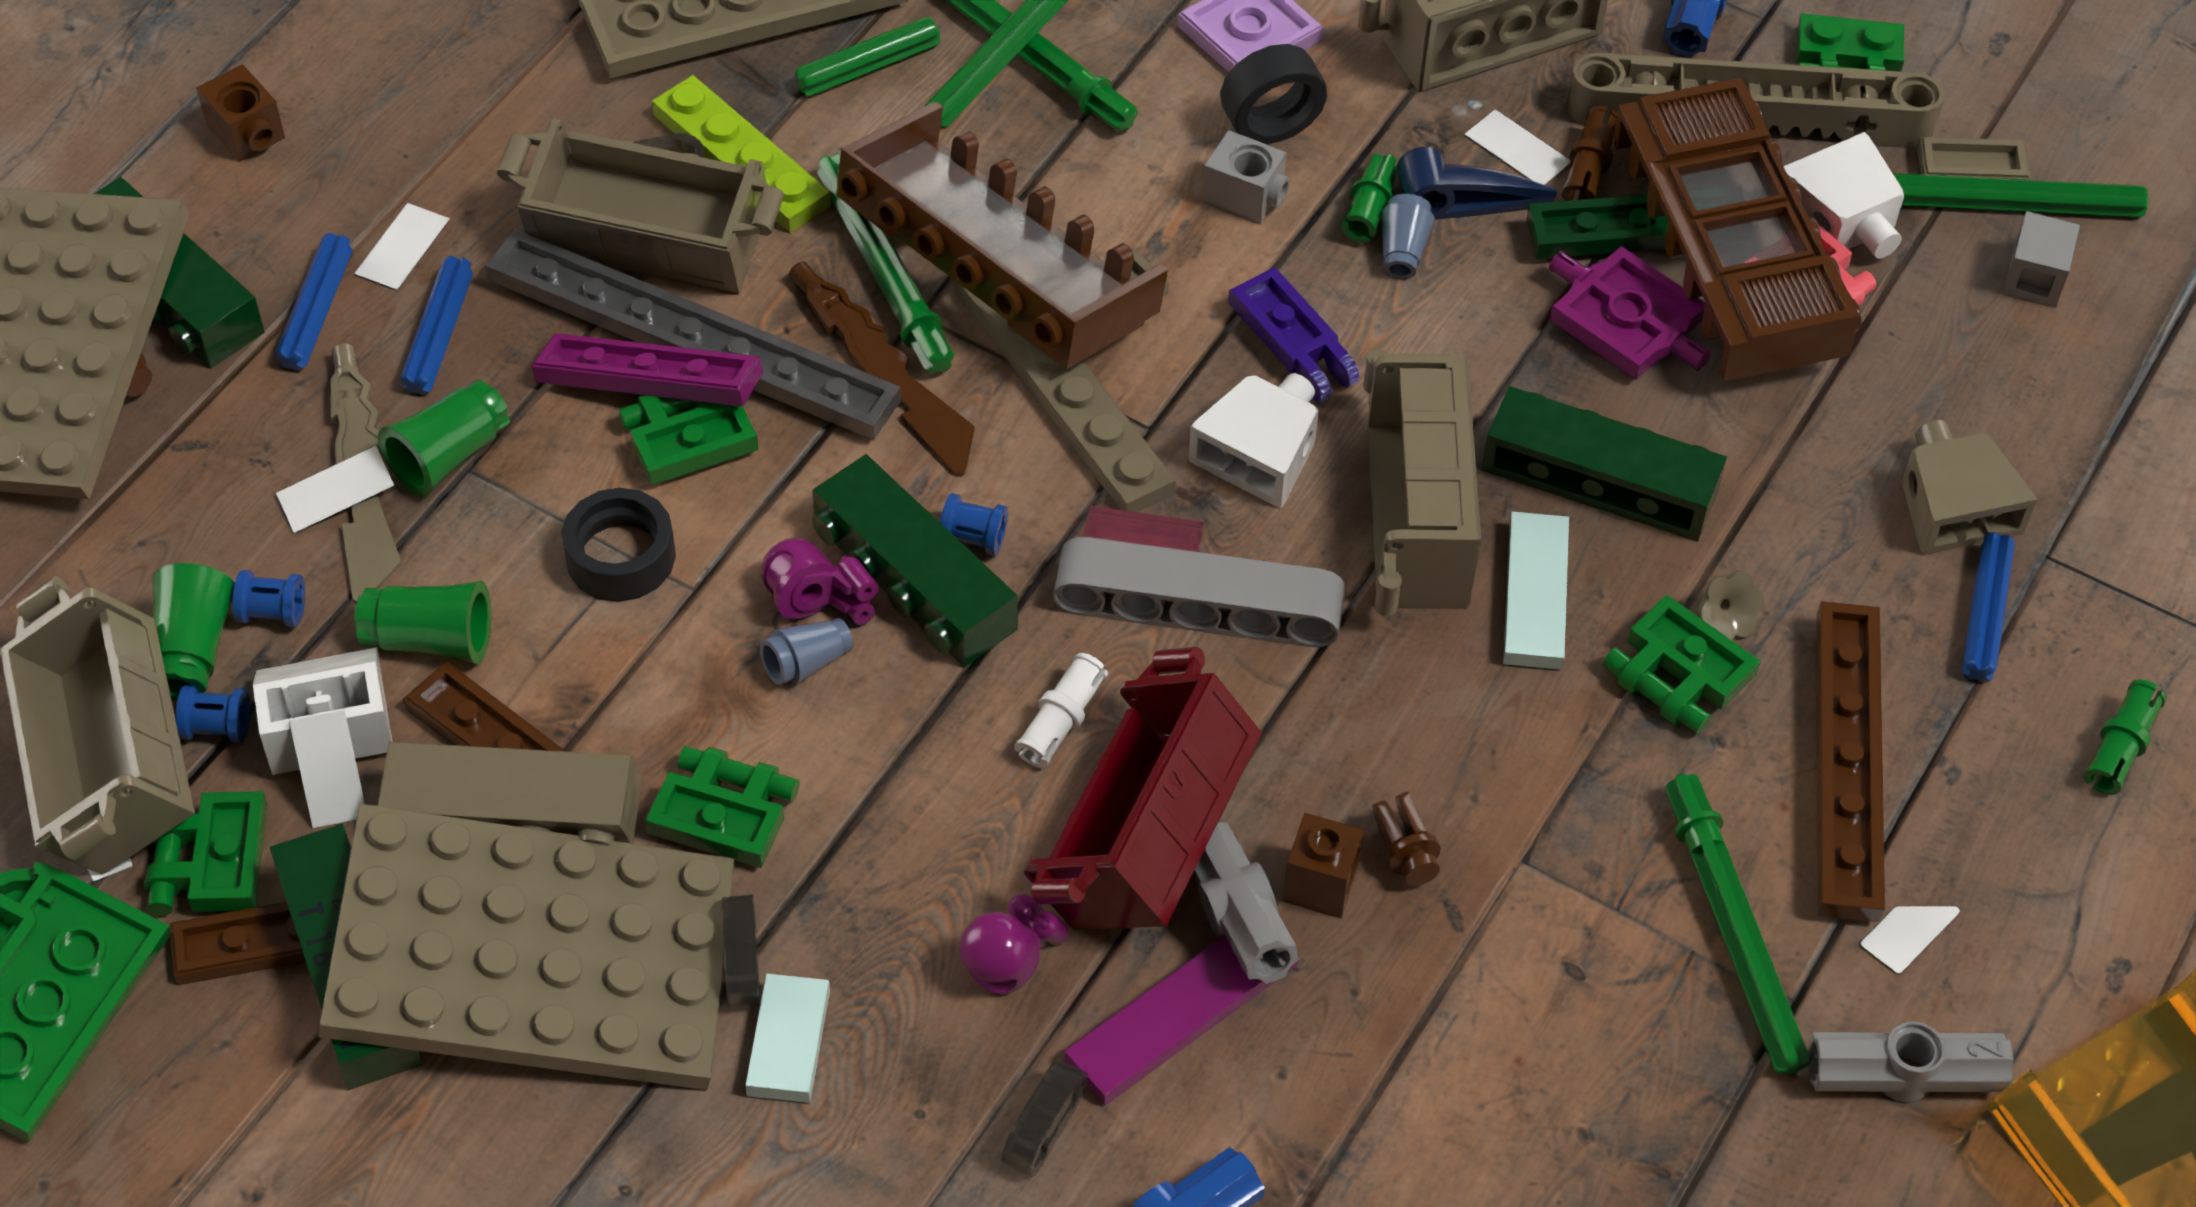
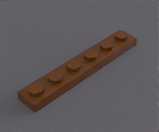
[1816,601,1885,922]

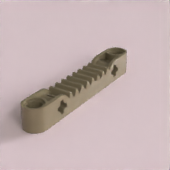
[1566,53,1945,148]

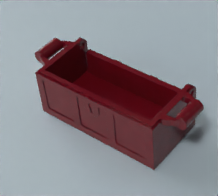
[1024,647,1262,930]

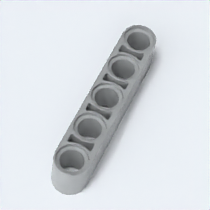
[1053,537,1345,647]

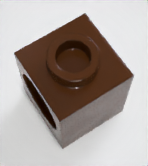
[196,64,285,162]
[1282,812,1364,919]

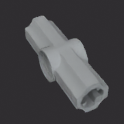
[1192,822,1299,984]
[1808,1021,2014,1103]

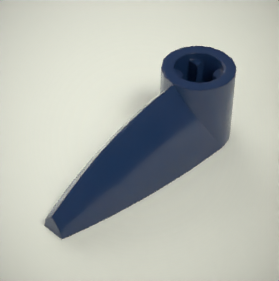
[1396,147,1557,219]

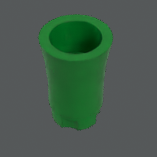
[378,380,510,496]
[152,563,235,701]
[355,581,492,664]

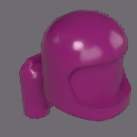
[761,538,879,625]
[960,894,1069,995]

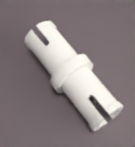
[1014,653,1108,768]

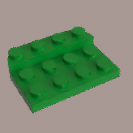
[0,862,170,1143]

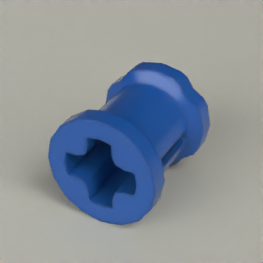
[940,493,1009,556]
[232,570,305,628]
[176,685,250,743]

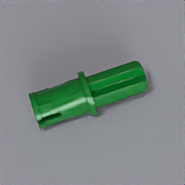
[1342,153,1397,243]

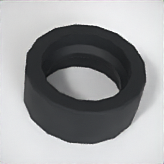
[1220,44,1328,144]
[561,487,676,602]

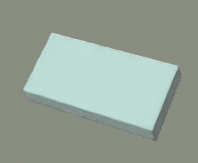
[745,973,830,1103]

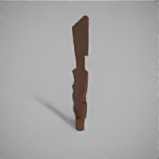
[789,261,975,477]

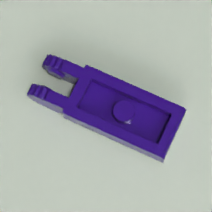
[1228,267,1360,402]

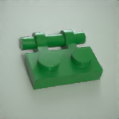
[1796,13,1904,93]
[618,395,759,485]
[1602,594,1761,734]
[645,746,800,868]
[144,791,268,916]

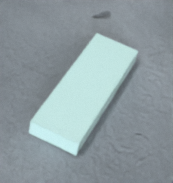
[1503,511,1569,670]

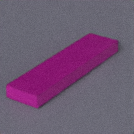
[532,333,763,407]
[1064,936,1299,1106]

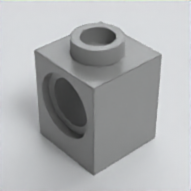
[1203,130,1290,224]
[2002,211,2080,307]

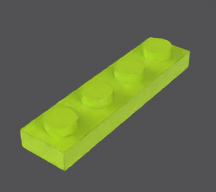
[652,75,831,233]

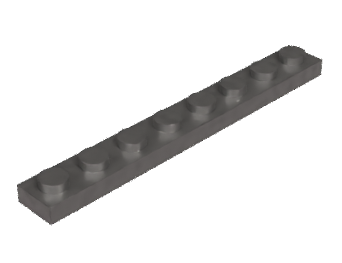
[485,229,901,440]

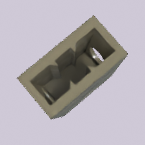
[1903,420,2037,555]

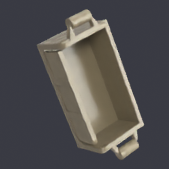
[1358,0,1608,92]
[497,118,784,294]
[1363,349,1481,617]
[0,576,195,875]

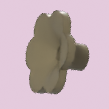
[1697,570,1765,640]

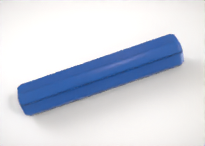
[275,233,352,371]
[400,256,473,395]
[1962,532,2015,683]

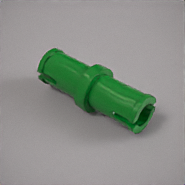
[2083,679,2167,795]

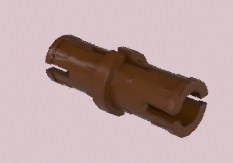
[1561,106,1618,201]

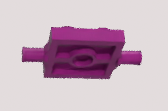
[1549,246,1711,380]

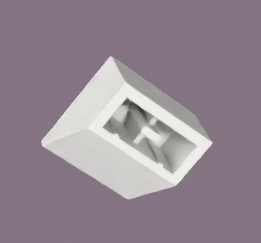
[253,647,393,775]

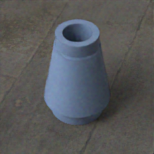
[1381,194,1435,279]
[760,618,853,685]

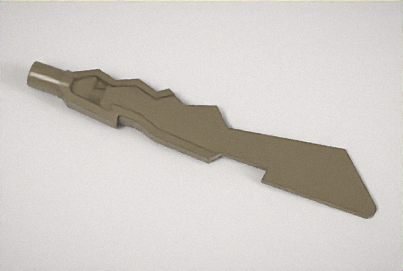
[331,343,402,604]

